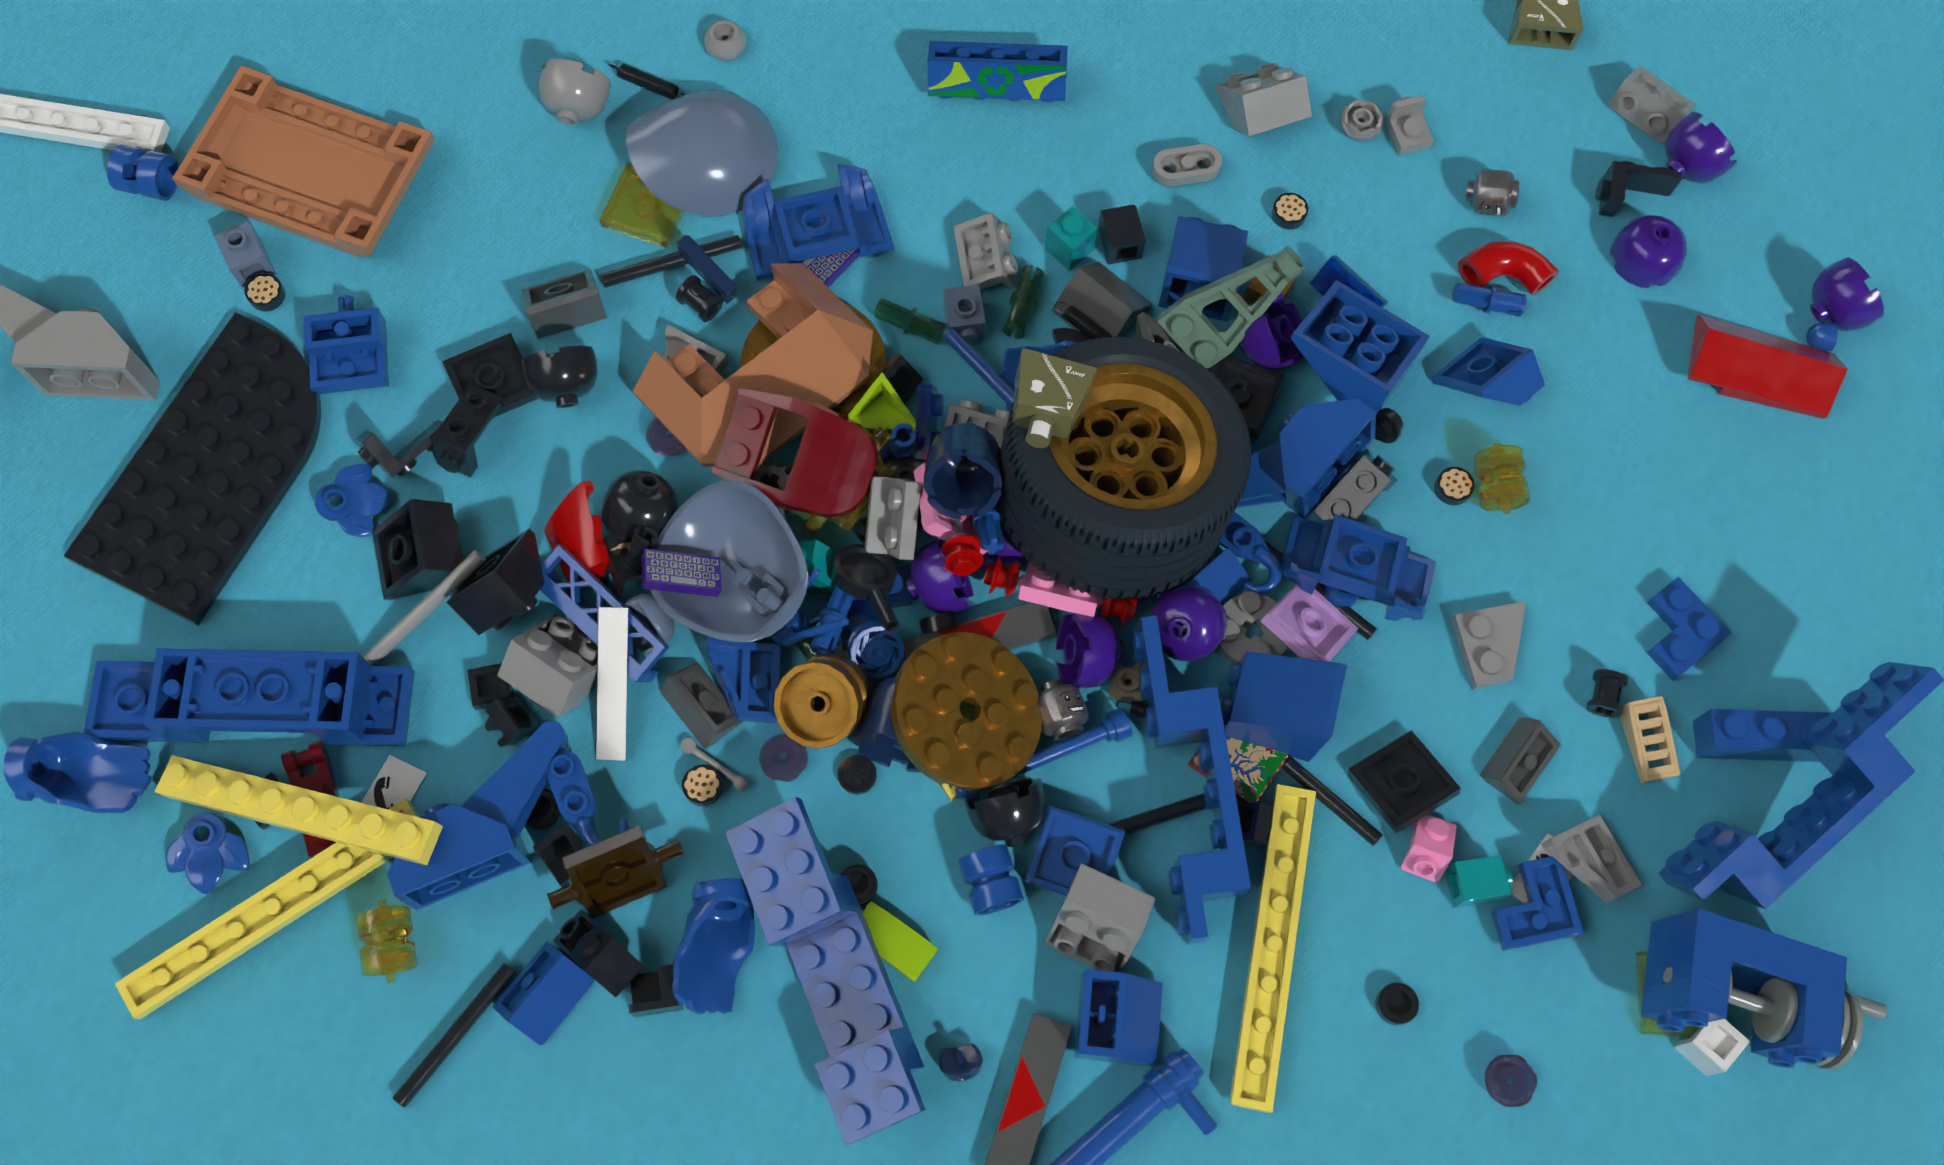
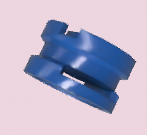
[847,619,904,679]

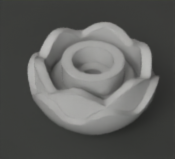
[704,20,747,61]
[1340,100,1383,141]

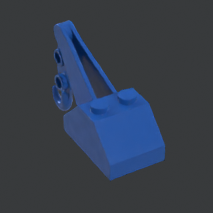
[1219,399,1376,594]
[387,721,629,910]

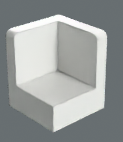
[1675,1019,1750,1076]

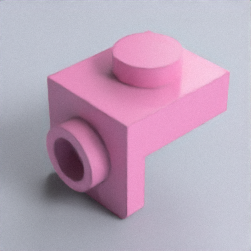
[1401,814,1457,882]

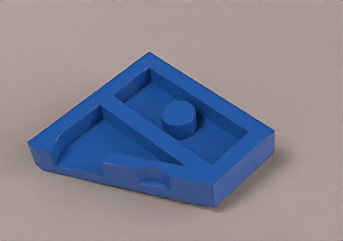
[704,638,781,723]

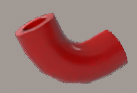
[1457,241,1559,296]

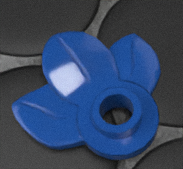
[315,464,394,537]
[166,813,250,894]

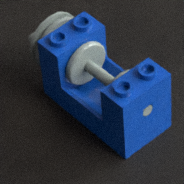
[1641,908,1887,1070]

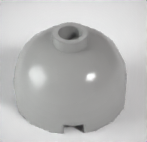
[538,59,611,125]

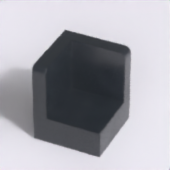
[1098,204,1146,265]
[533,823,585,888]
[628,964,684,1017]

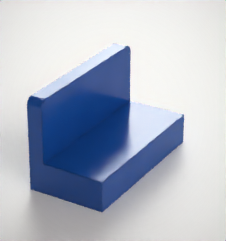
[492,941,594,1045]

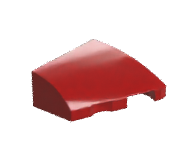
[544,481,609,588]

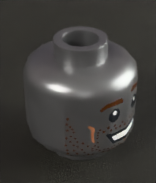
[1466,169,1520,216]
[1037,680,1089,740]

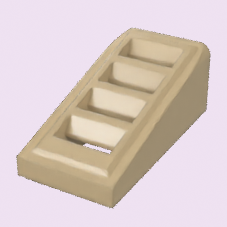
[1619,696,1681,784]

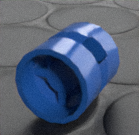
[107,144,179,201]
[958,844,1024,916]

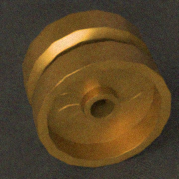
[774,653,872,749]

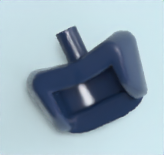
[938,1044,983,1082]

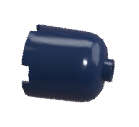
[924,423,1002,519]
[854,676,921,772]

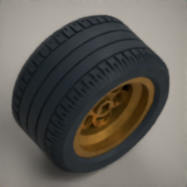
[997,337,1251,599]

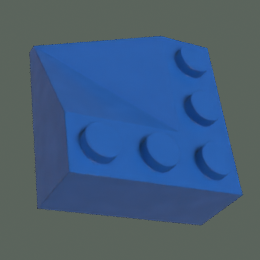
[1291,280,1430,415]

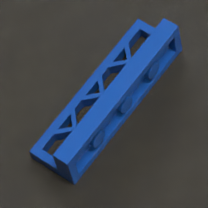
[540,545,669,683]

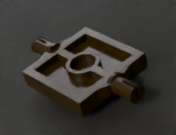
[547,826,684,918]

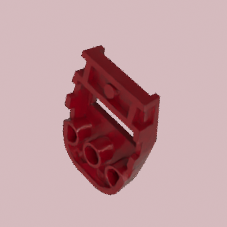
[711,388,878,518]

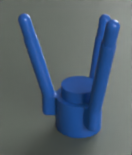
[771,568,849,647]

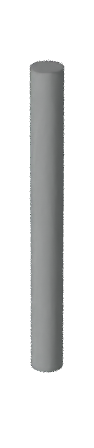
[363,550,486,666]

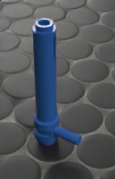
[1050,1048,1217,1165]

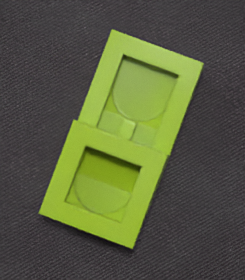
[862,901,938,983]

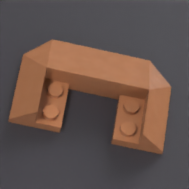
[633,263,873,467]

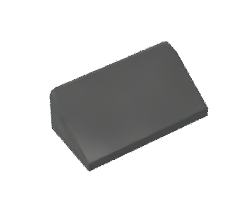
[661,662,743,749]
[1480,718,1561,804]

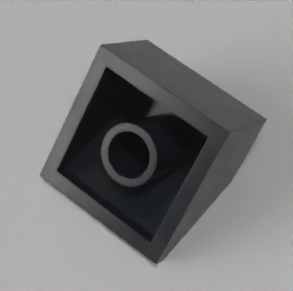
[372,499,464,600]
[446,528,545,636]

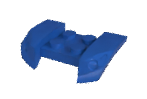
[742,164,895,280]
[1281,514,1436,621]

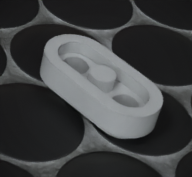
[1152,144,1222,186]

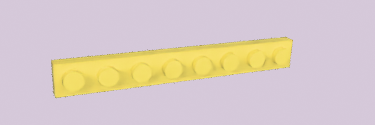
[155,755,443,866]
[1229,784,1316,1113]
[114,799,419,1020]

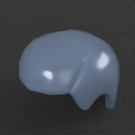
[624,593,675,654]

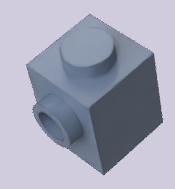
[214,221,276,287]
[943,284,986,345]

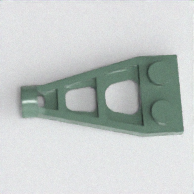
[1157,246,1305,369]

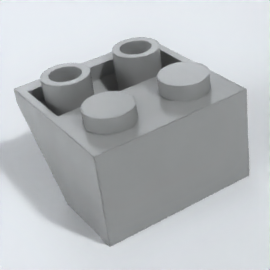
[1215,63,1312,136]
[497,614,598,718]
[1044,863,1156,973]

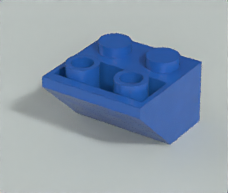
[1074,969,1163,1067]

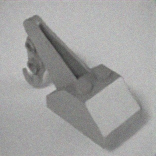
[0,284,159,400]

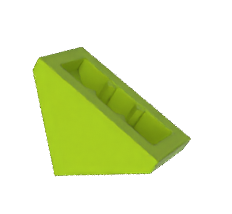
[847,372,918,445]

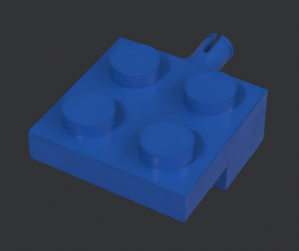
[304,295,389,394]

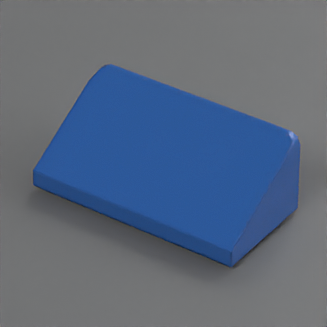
[1187,547,1252,606]

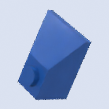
[1431,337,1545,406]

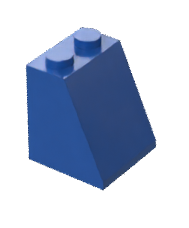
[1158,216,1248,322]
[1221,651,1347,762]

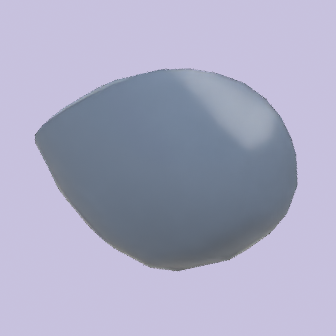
[625,90,778,217]
[650,480,808,643]

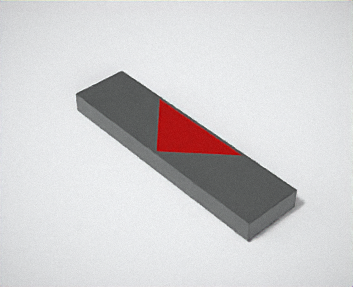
[902,602,1057,661]
[985,1013,1072,1165]

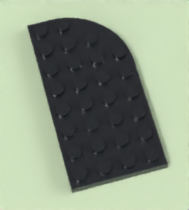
[64,312,321,625]

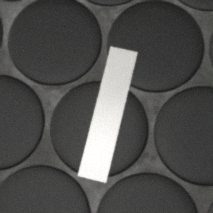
[596,607,628,761]

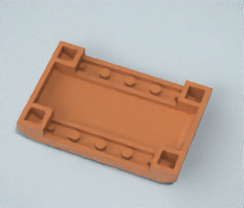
[172,66,435,257]

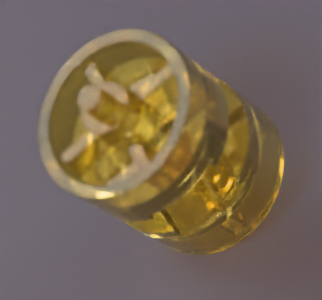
[1474,443,1530,514]
[355,900,417,983]

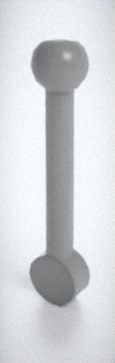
[680,738,749,791]

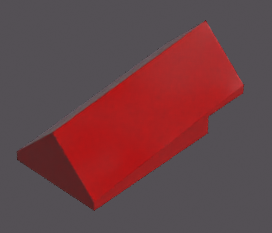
[1688,314,1848,419]

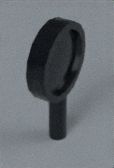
[830,544,899,631]

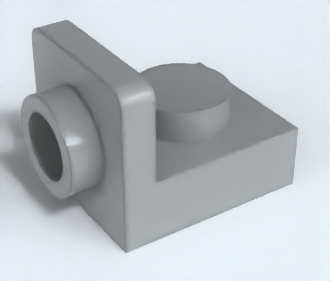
[1385,95,1434,156]

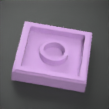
[1261,583,1358,662]

